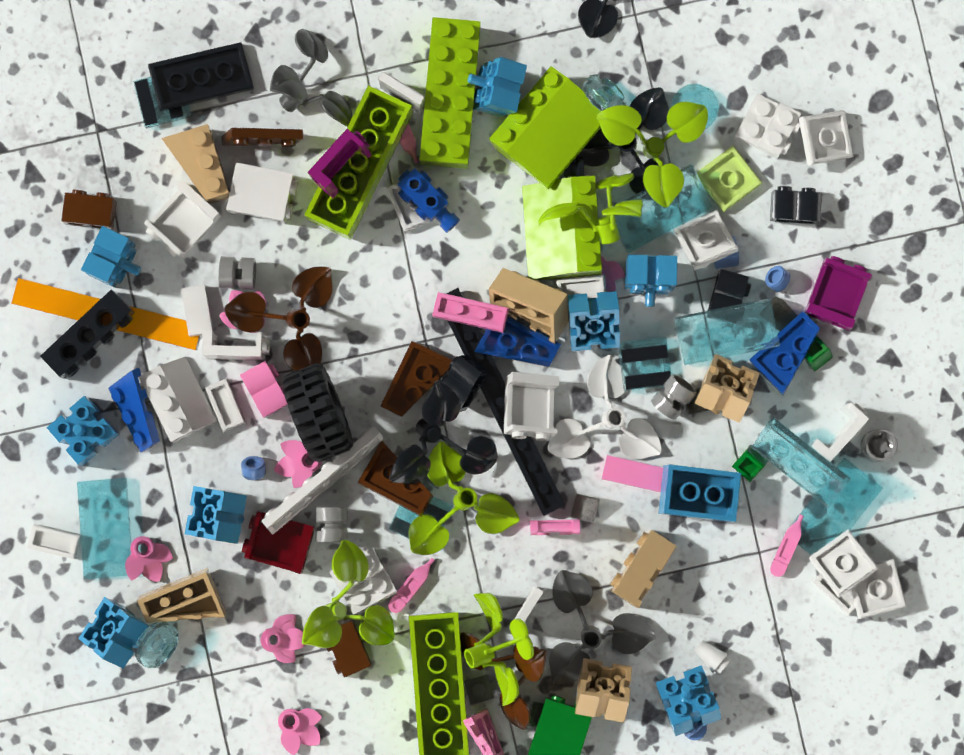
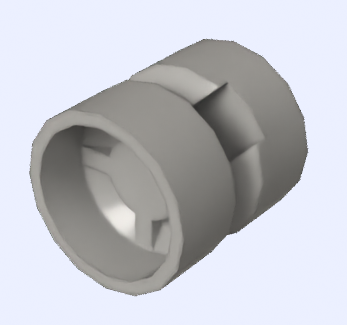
[218,256,256,289]
[651,374,697,420]
[860,429,898,462]
[316,507,348,542]

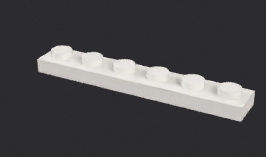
[262,426,385,535]

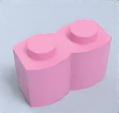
[240,361,288,418]

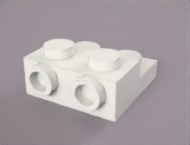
[734,93,801,159]
[329,546,397,615]

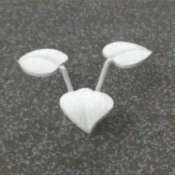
[548,355,661,459]

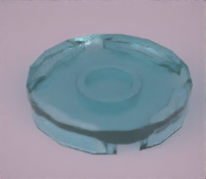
[583,74,626,111]
[671,84,719,129]
[135,622,178,668]

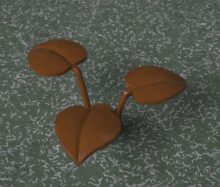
[224,266,332,371]
[460,632,547,730]

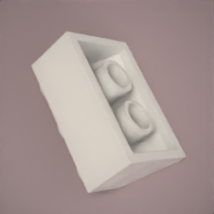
[139,357,218,443]

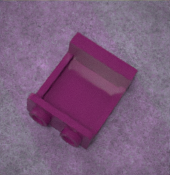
[307,129,371,198]
[804,256,872,331]

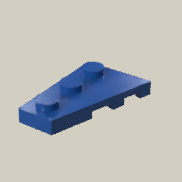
[749,311,820,395]
[475,317,561,367]
[108,368,160,452]

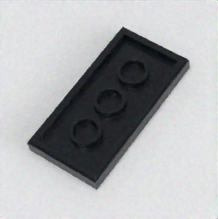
[148,42,254,112]

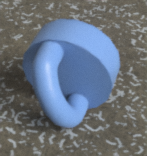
[765,266,791,292]
[241,456,266,480]
[684,721,707,740]

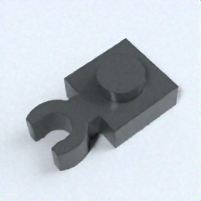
[464,674,501,705]

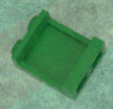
[528,695,592,755]

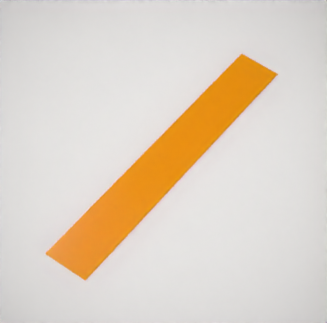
[11,278,199,350]

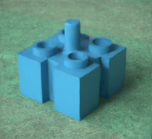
[468,57,527,117]
[81,226,141,288]
[624,254,677,307]
[568,291,620,351]
[47,396,120,466]
[185,486,247,544]
[78,597,150,669]
[656,665,721,736]

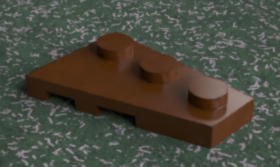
[221,128,303,147]
[380,341,452,417]
[358,441,433,517]

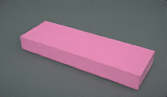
[432,292,509,333]
[602,455,663,492]

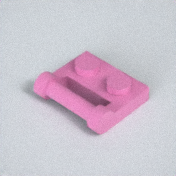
[529,519,580,535]

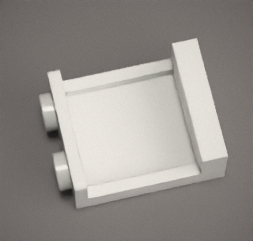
[226,162,298,224]
[144,181,221,258]
[202,330,270,360]
[504,372,559,441]
[805,402,869,465]

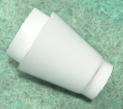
[694,640,732,675]

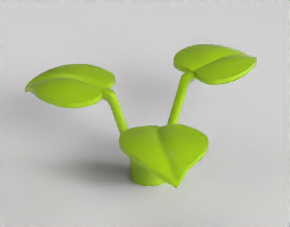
[596,102,708,208]
[538,173,643,244]
[409,441,520,555]
[302,540,395,648]
[464,593,534,706]

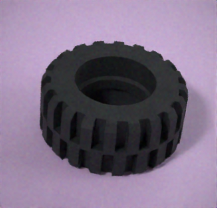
[282,363,353,462]

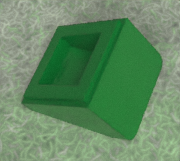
[804,336,833,371]
[732,445,768,482]

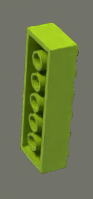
[420,17,481,169]
[304,85,414,240]
[409,611,469,755]

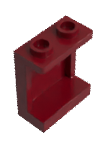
[242,511,316,574]

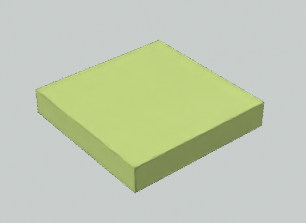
[694,145,762,213]

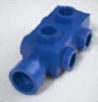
[397,168,460,233]

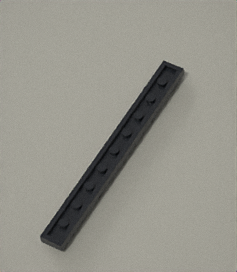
[446,288,565,516]

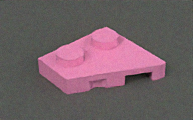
[463,709,504,755]

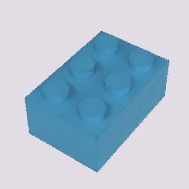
[658,464,741,522]

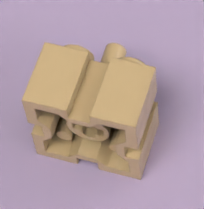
[695,354,760,423]
[575,658,632,723]

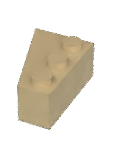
[161,124,230,204]
[489,268,568,344]
[610,530,676,608]
[137,568,226,623]

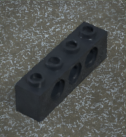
[40,289,135,379]

